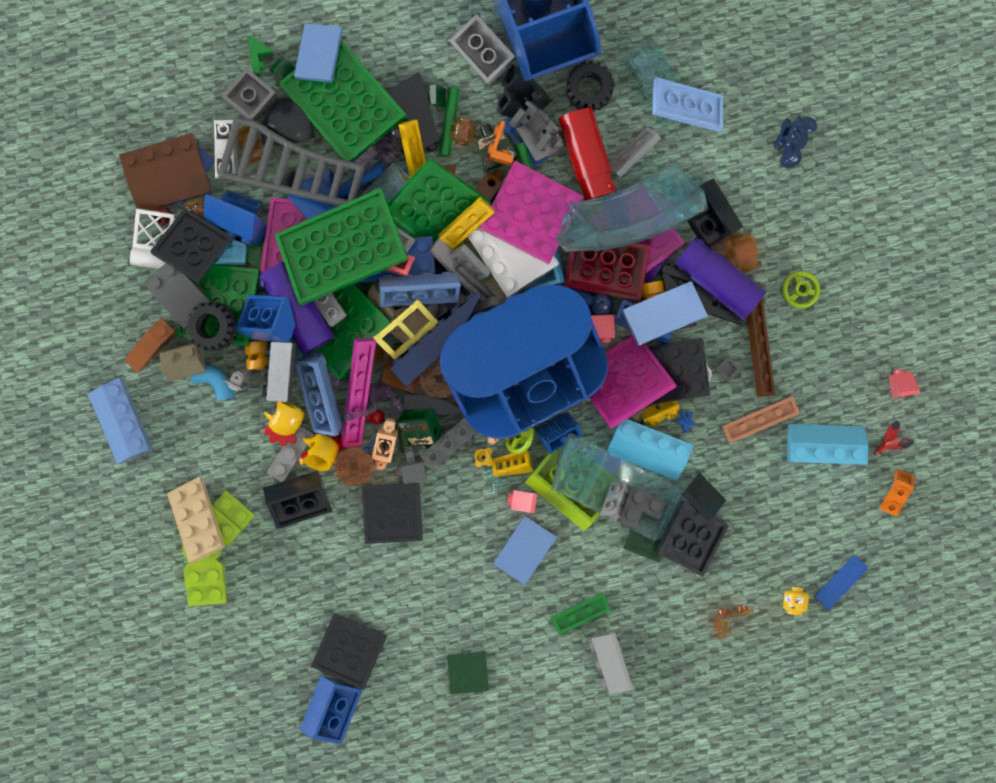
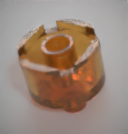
[724,231,762,273]
[420,360,453,399]
[335,447,375,486]

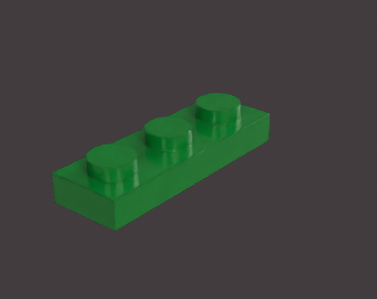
[551,592,611,635]

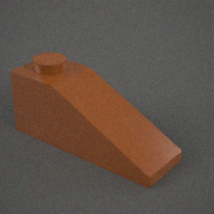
[124,318,177,373]

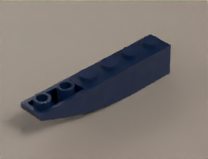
[390,291,482,387]

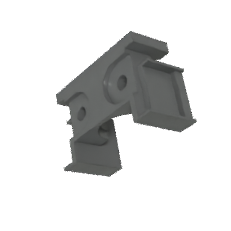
[508,101,563,151]

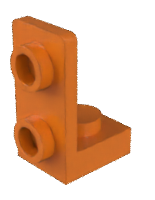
[487,120,514,167]
[880,468,915,516]

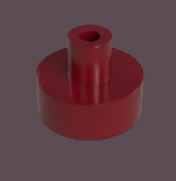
[152,206,171,227]

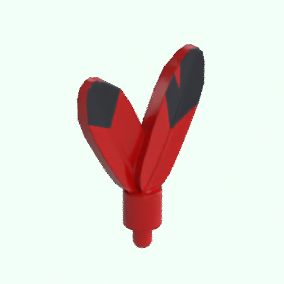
[874,421,913,455]

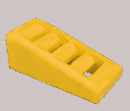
[492,450,534,477]

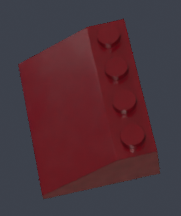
[565,226,652,301]

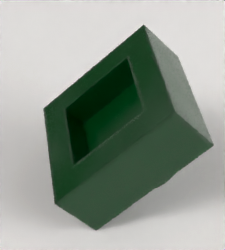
[269,55,296,81]
[428,85,446,108]

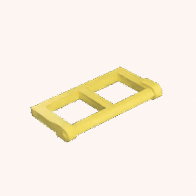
[373,299,438,360]

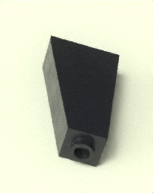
[387,72,440,153]

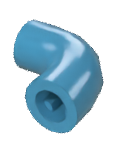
[190,364,235,400]

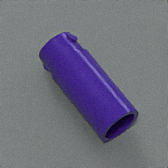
[675,237,767,320]
[259,261,335,355]

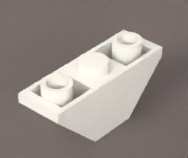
[214,120,237,178]

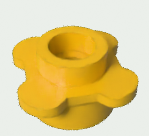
[474,448,493,468]

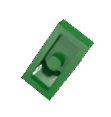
[247,36,275,77]

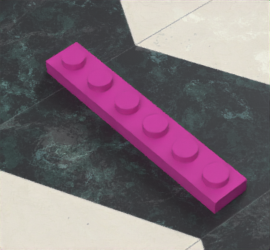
[341,338,376,447]

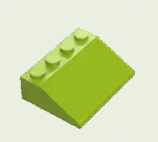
[525,442,621,531]

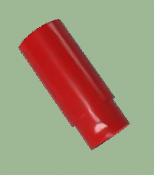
[558,108,616,203]

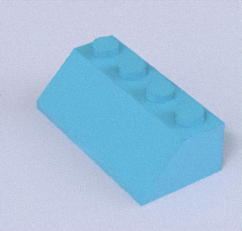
[606,419,694,481]
[787,424,868,465]

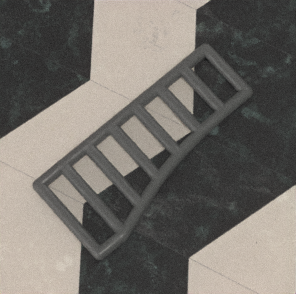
[218,117,364,206]

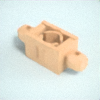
[372,418,399,470]

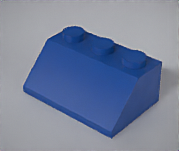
[203,194,267,246]
[235,295,295,343]
[300,676,362,744]

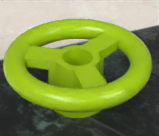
[782,271,820,309]
[504,427,534,454]

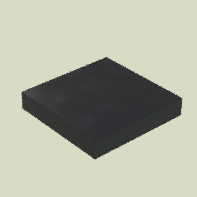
[681,473,726,522]

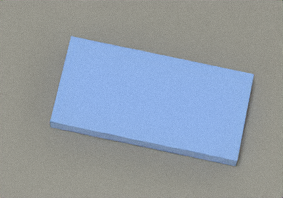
[653,77,723,132]
[622,281,708,346]

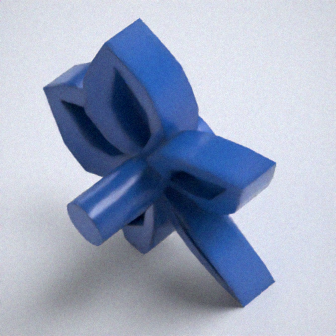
[677,409,695,433]

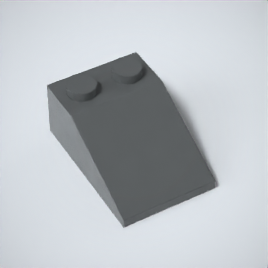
[144,263,211,329]

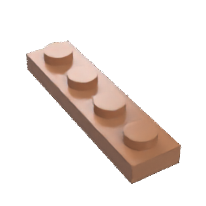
[721,396,800,444]

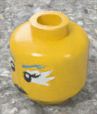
[783,587,809,615]

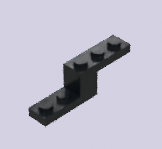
[660,263,748,326]

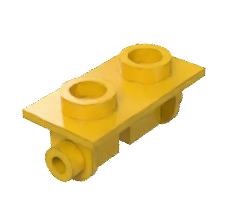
[642,401,680,427]

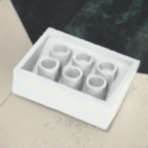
[468,224,560,298]

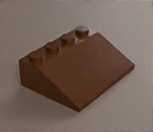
[119,133,212,210]

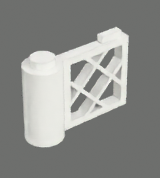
[130,208,176,269]

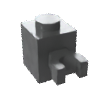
[397,445,427,484]

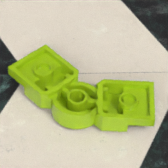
[182,490,255,606]

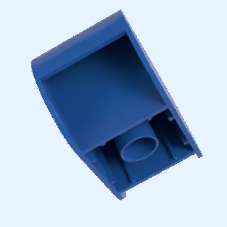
[493,0,601,82]
[440,285,608,439]

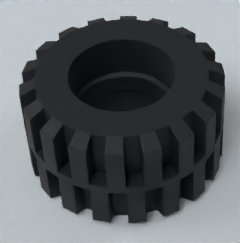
[566,60,614,112]
[185,302,239,351]

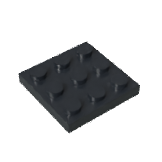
[151,208,233,284]
[648,338,710,404]
[362,483,423,544]
[655,500,729,577]
[311,613,387,690]

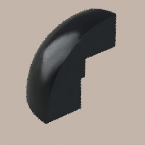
[498,65,551,118]
[261,97,315,146]

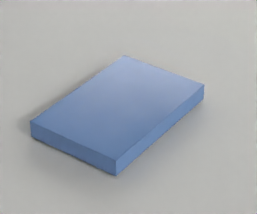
[294,23,343,83]
[493,516,557,585]

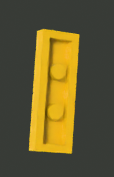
[399,119,426,179]
[439,197,495,249]

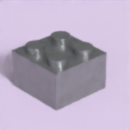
[221,67,278,121]

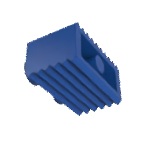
[535,412,582,454]

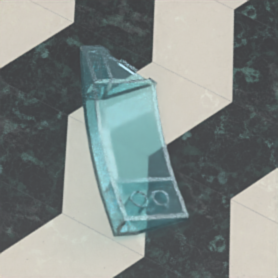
[556,163,708,252]
[551,433,693,541]

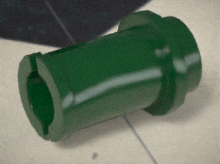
[398,430,414,453]

